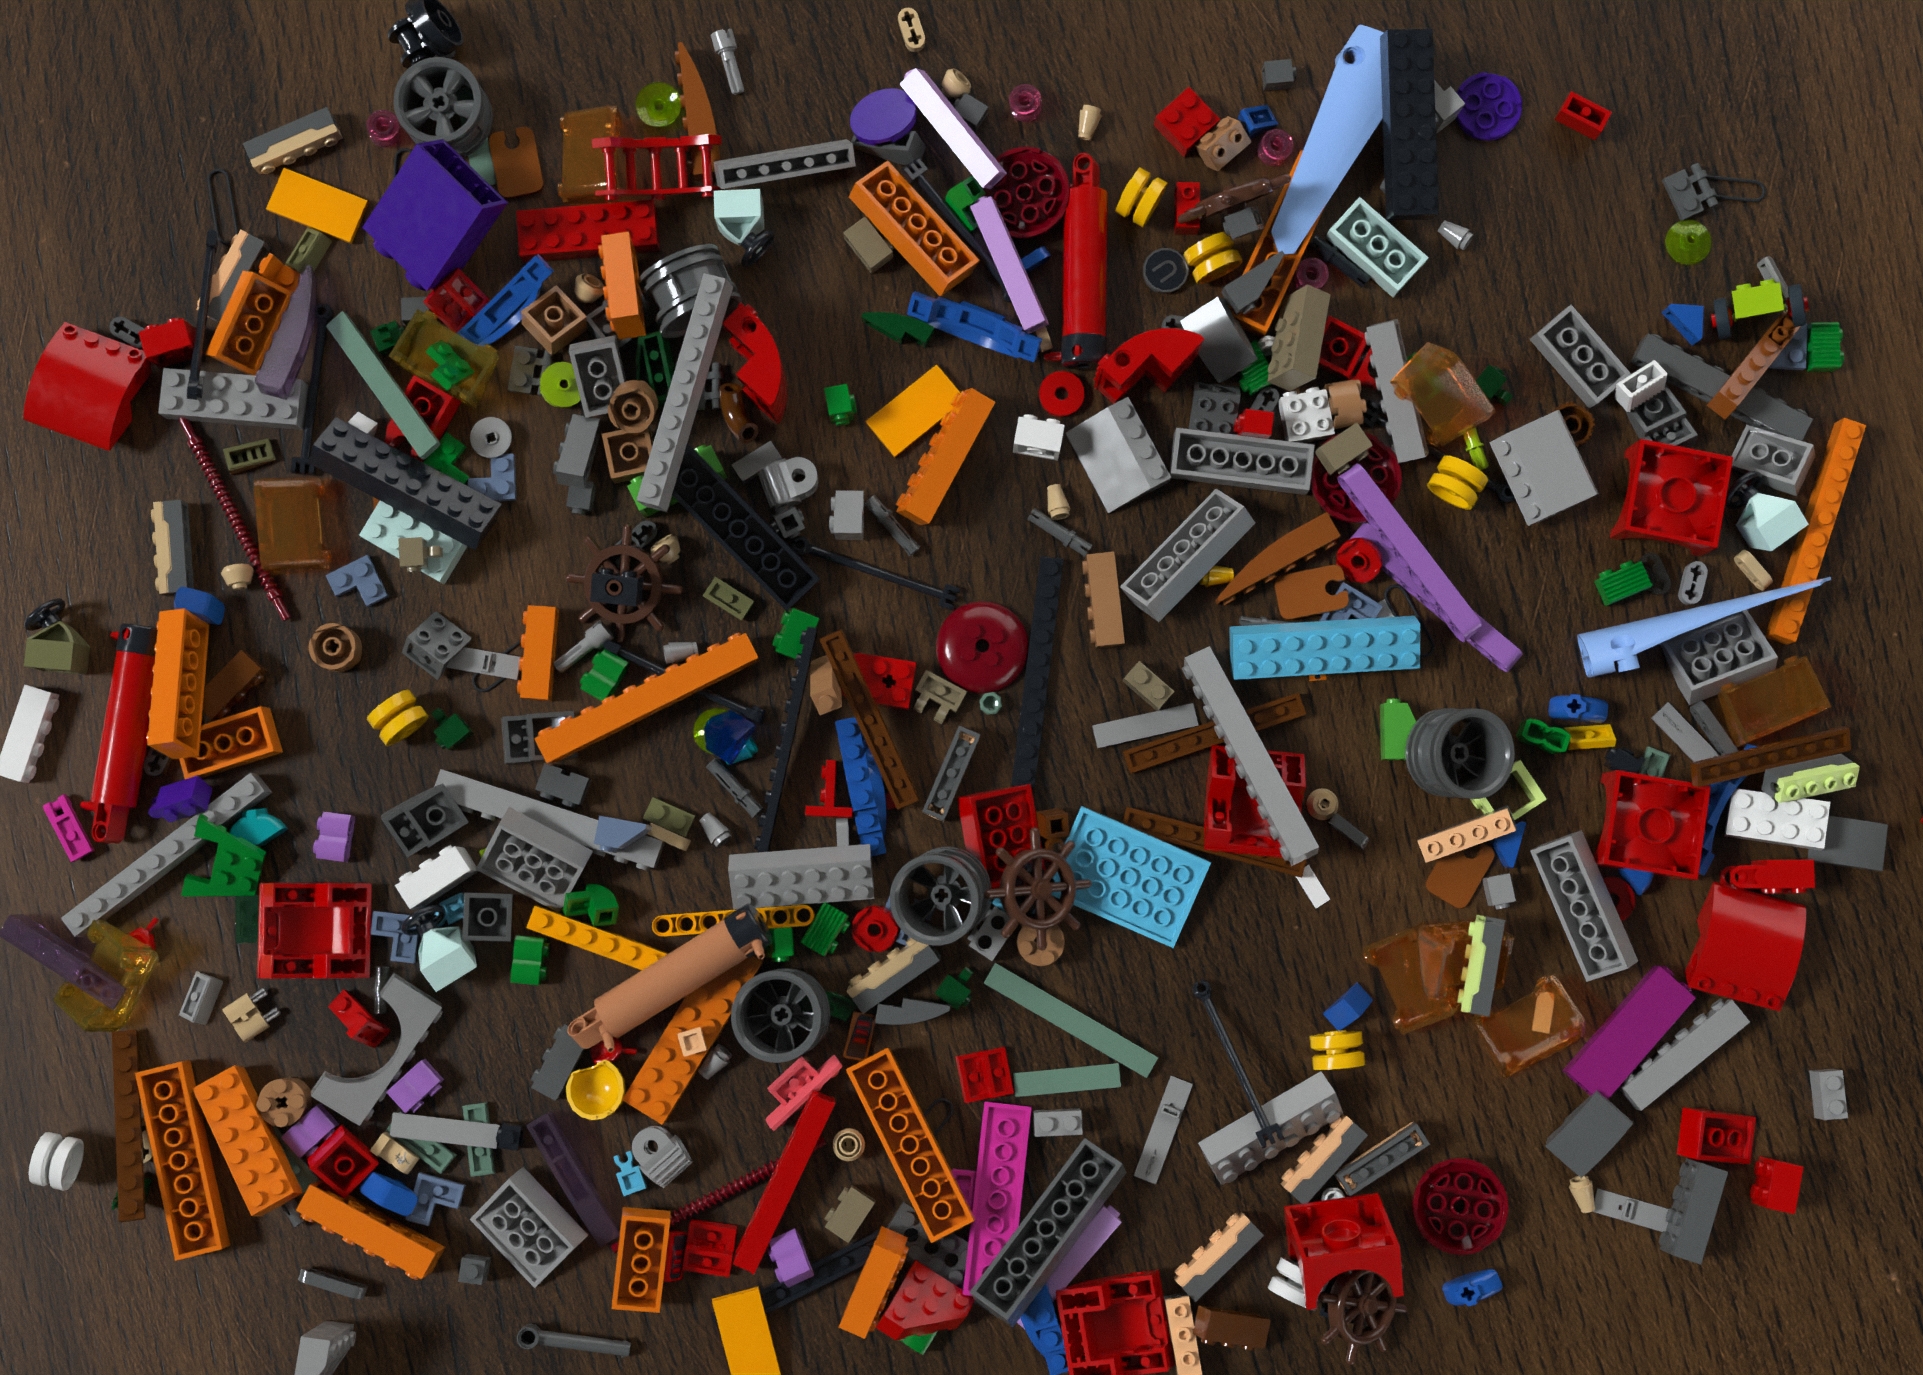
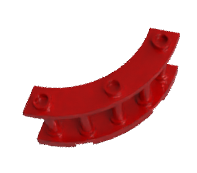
[592,134,724,200]

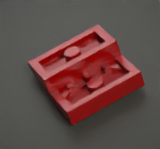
[423,268,489,334]
[955,1047,1014,1103]
[683,1219,738,1277]

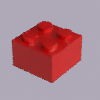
[1154,87,1220,158]
[138,318,204,368]
[307,1125,379,1198]
[1750,1156,1803,1214]

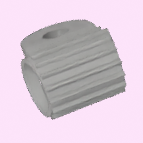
[758,457,819,509]
[632,1126,693,1188]

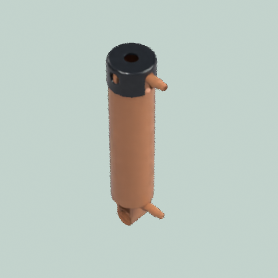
[567,903,773,1052]

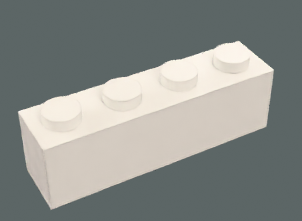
[0,685,59,783]

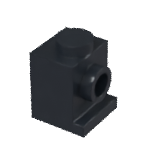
[1603,747,1645,773]
[496,1122,526,1151]

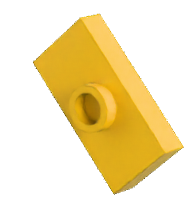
[1564,724,1616,750]

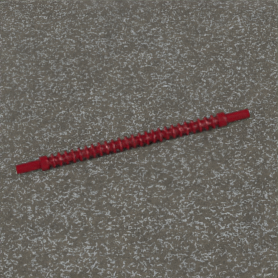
[179,418,291,621]
[611,1137,827,1253]

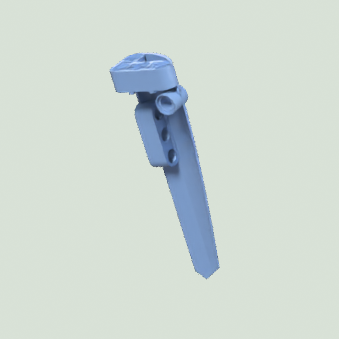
[1271,25,1383,255]
[1577,577,1831,677]

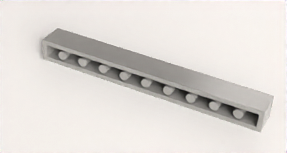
[637,273,733,512]
[1182,646,1319,866]
[434,769,665,871]
[61,773,272,937]

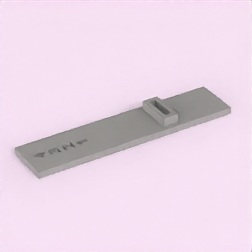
[447,647,520,680]
[1651,702,1720,762]
[1092,703,1199,748]
[1133,1076,1193,1184]
[390,1112,500,1149]
[1592,1188,1669,1232]

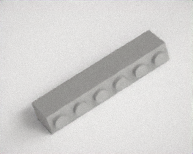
[713,139,856,189]
[1365,319,1429,463]
[1618,998,1750,1111]

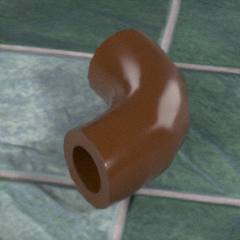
[719,383,758,444]

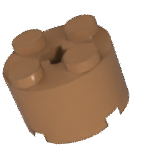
[1324,379,1367,429]
[608,380,658,433]
[309,623,362,672]
[1017,919,1065,966]
[256,1077,312,1127]

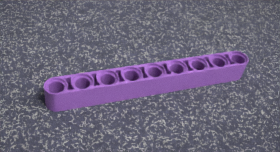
[1337,464,1483,642]
[1349,522,1523,672]

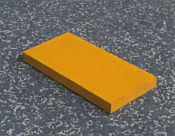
[266,168,369,244]
[866,365,960,458]
[712,1286,781,1375]

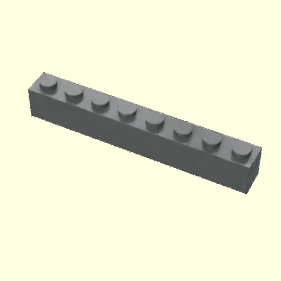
[1630,333,1813,441]

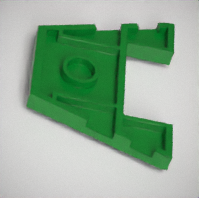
[181,814,266,897]

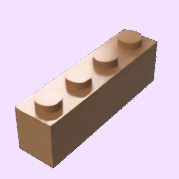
[1082,552,1125,649]

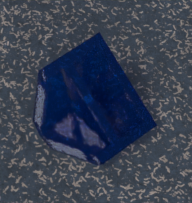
[704,710,757,765]

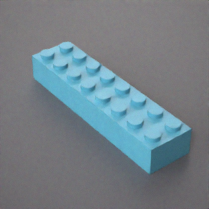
[1229,616,1420,679]

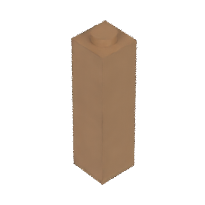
[810,655,842,715]

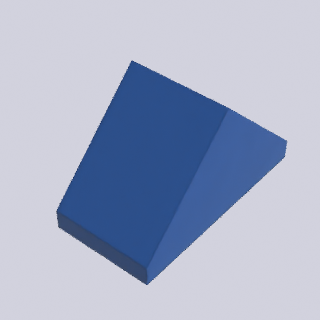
[1237,105,1278,139]
[1661,304,1704,346]
[1489,822,1526,868]
[1323,982,1373,1031]

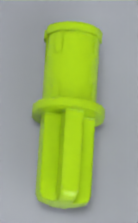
[1461,424,1488,471]

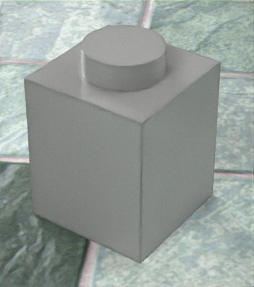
[1482,873,1516,909]

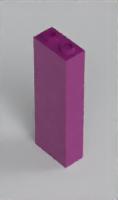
[1562,966,1696,1099]

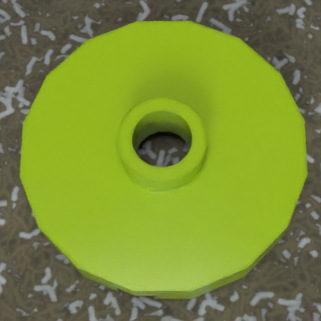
[540,362,581,408]

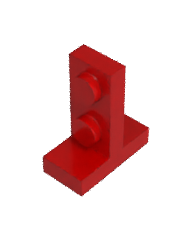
[805,760,853,818]
[328,989,391,1048]

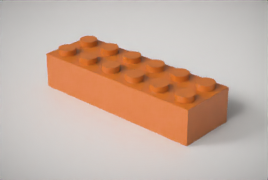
[849,160,980,297]
[896,388,995,525]
[147,608,209,759]
[192,1065,303,1216]
[296,1180,445,1280]

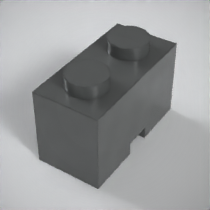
[535,763,592,808]

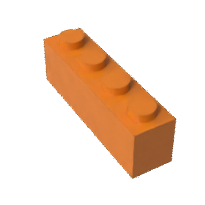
[517,605,559,702]

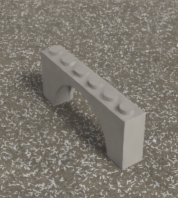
[311,973,443,1126]

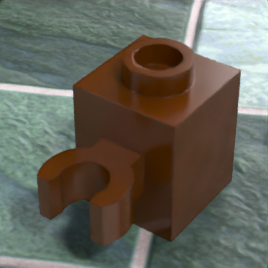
[1036,808,1070,851]

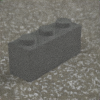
[553,414,602,489]
[531,1023,586,1101]

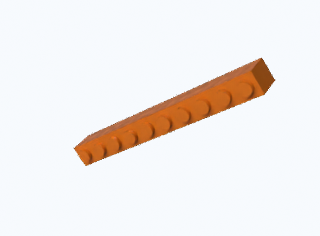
[1765,418,1866,645]
[534,632,759,766]

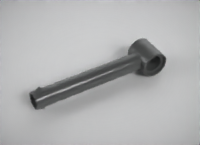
[517,1323,631,1358]

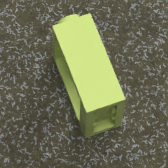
[1471,760,1546,820]

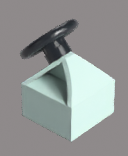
[714,189,775,267]
[1725,471,1809,551]
[401,905,477,992]

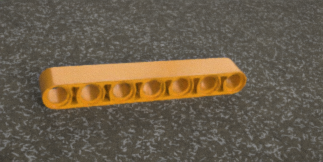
[652,905,815,936]

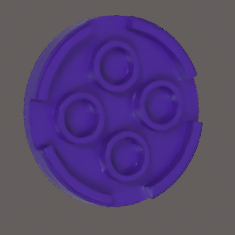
[1455,72,1522,141]
[850,88,917,146]

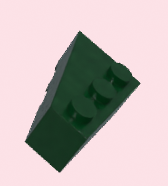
[631,330,675,409]

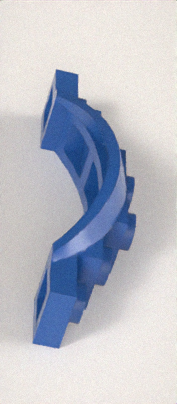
[447,254,554,360]
[907,291,1042,362]
[835,717,886,856]
[1699,744,1757,876]
[1020,1282,1069,1375]

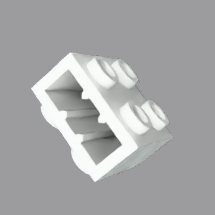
[1278,387,1335,443]

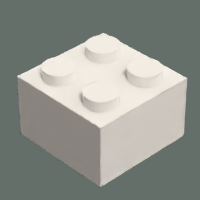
[1013,415,1064,461]

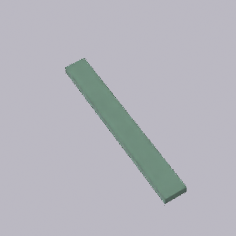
[326,311,441,459]
[984,963,1158,1078]

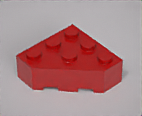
[875,1260,975,1340]

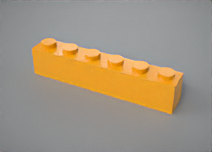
[526,906,669,970]

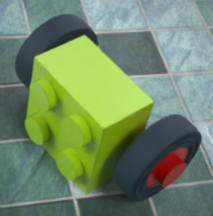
[1711,279,1809,340]

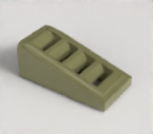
[223,438,276,475]

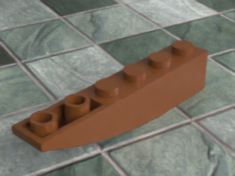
[675,42,721,182]
[1707,310,1801,419]
[1215,512,1341,606]

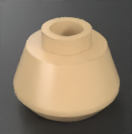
[942,69,971,99]
[574,274,604,303]
[650,534,681,564]
[221,564,254,590]
[1306,788,1338,820]
[833,1128,865,1161]

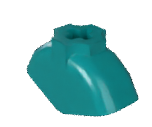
[229,808,288,846]

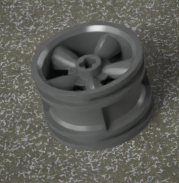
[393,57,493,158]
[638,244,742,338]
[1405,708,1515,799]
[890,847,992,946]
[731,968,831,1063]

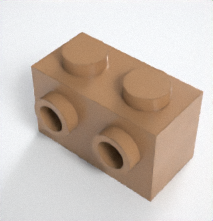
[1194,116,1251,171]

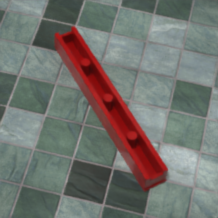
[733,1089,835,1275]

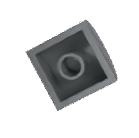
[462,893,513,941]

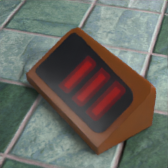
[843,1010,876,1061]

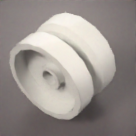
[29,1132,84,1191]
[1268,1257,1329,1311]

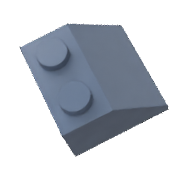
[594,816,652,853]

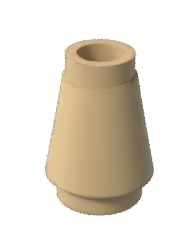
[1078,105,1102,141]
[1047,484,1070,520]
[1569,1175,1595,1213]

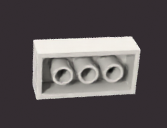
[1724,789,1830,850]

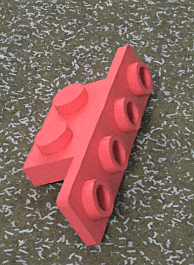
[765,1055,843,1131]

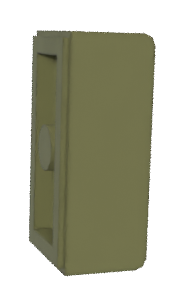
[285,227,332,279]

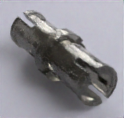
[373,966,390,1014]

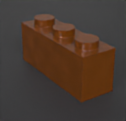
[202,650,267,721]
[1193,1305,1271,1351]

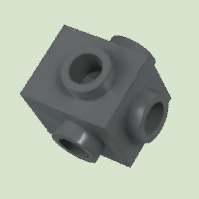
[770,504,805,539]

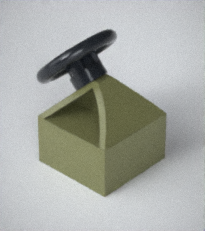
[24,598,90,675]

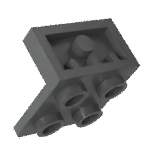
[1188,381,1241,435]
[402,612,471,680]

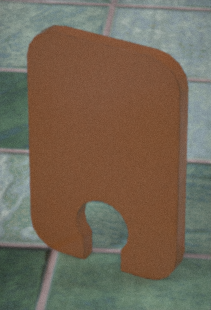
[489,127,544,199]
[1275,565,1349,620]
[1425,843,1495,908]

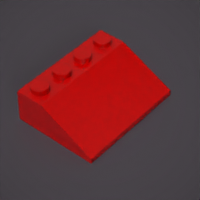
[957,784,1046,889]

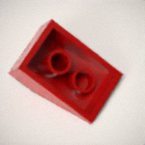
[1677,1107,1756,1164]

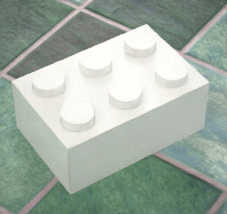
[395,845,479,910]

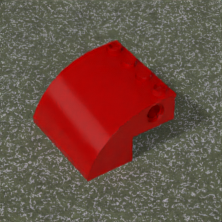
[722,302,787,425]
[23,322,152,451]
[1094,328,1205,404]
[1204,745,1306,858]
[1685,882,1806,1011]
[257,883,372,979]
[1055,1269,1175,1375]

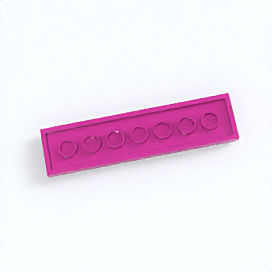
[963,1102,1031,1296]

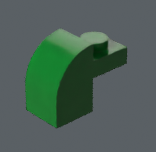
[945,175,986,232]
[563,884,619,927]

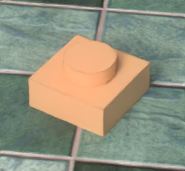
[677,1027,708,1057]

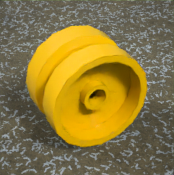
[1115,167,1168,227]
[1184,232,1243,285]
[1427,455,1488,510]
[367,689,429,746]
[1309,1030,1365,1070]

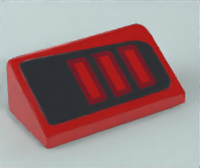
[663,1230,688,1282]

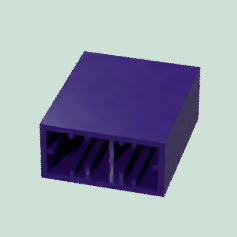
[362,139,508,291]

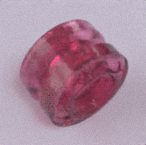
[1009,84,1042,122]
[367,110,401,147]
[1257,129,1293,166]
[1294,258,1329,290]

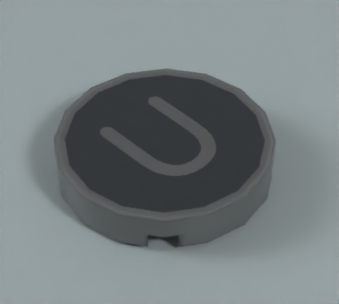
[1143,248,1188,294]

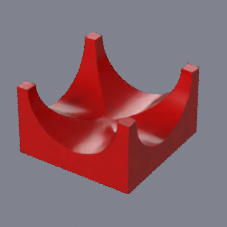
[1610,439,1733,556]
[1593,770,1711,881]
[1284,1193,1404,1310]

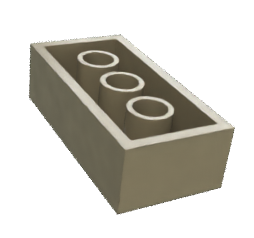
[1267,284,1331,391]

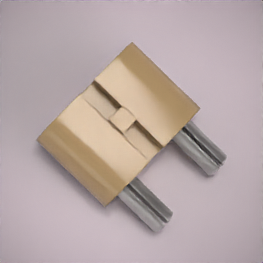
[222,988,281,1043]

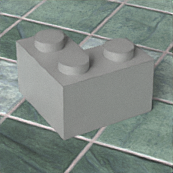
[1434,80,1465,134]
[829,491,864,540]

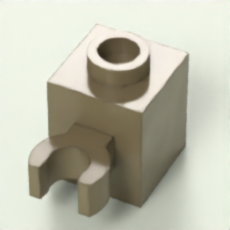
[398,537,443,573]

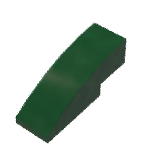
[861,312,935,348]

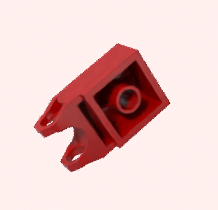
[1318,315,1378,391]
[384,375,461,462]
[841,653,916,710]
[1719,859,1815,894]

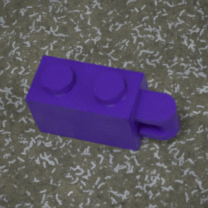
[148,775,213,823]

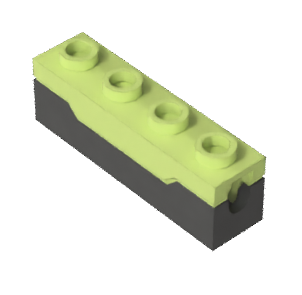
[1762,754,1860,803]
[1457,915,1505,1017]

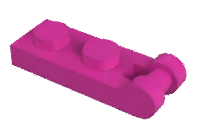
[43,794,95,862]

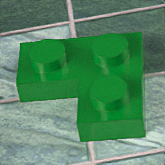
[426,340,475,391]
[423,432,470,485]

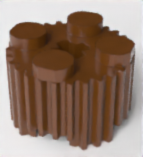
[1549,401,1595,449]

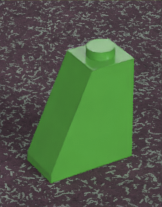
[1380,699,1416,760]

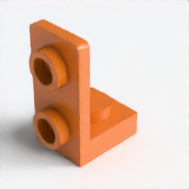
[259,253,305,297]

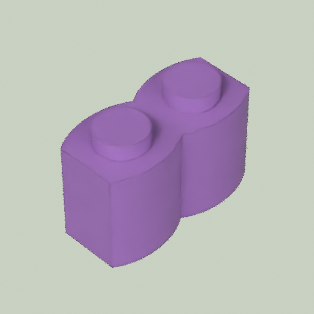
[313,812,355,863]
[387,1059,444,1113]
[281,1104,339,1159]
[767,1228,814,1287]

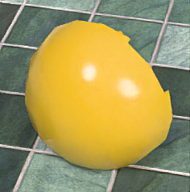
[566,1060,626,1120]

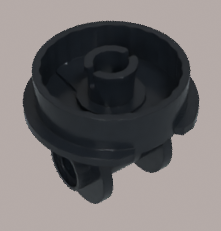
[387,0,463,69]

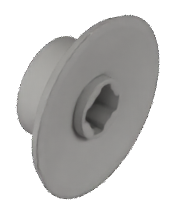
[470,417,512,458]

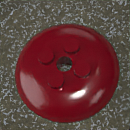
[981,147,1070,238]
[1310,432,1402,523]
[936,601,1029,693]
[1412,1158,1508,1255]

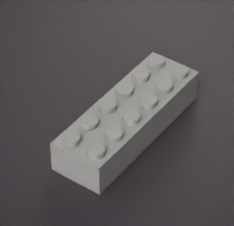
[158,368,309,430]
[1169,428,1314,495]
[1120,489,1255,622]
[1530,830,1638,982]
[728,844,874,910]
[1198,1071,1343,1185]

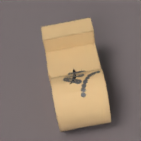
[370,1132,420,1174]

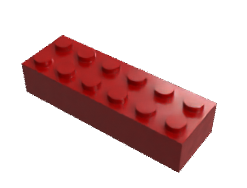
[516,199,660,263]

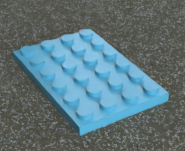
[1051,806,1211,948]

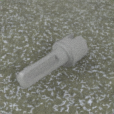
[711,29,744,95]
[554,620,614,673]

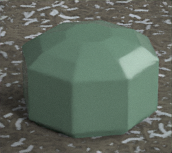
[979,692,1002,715]

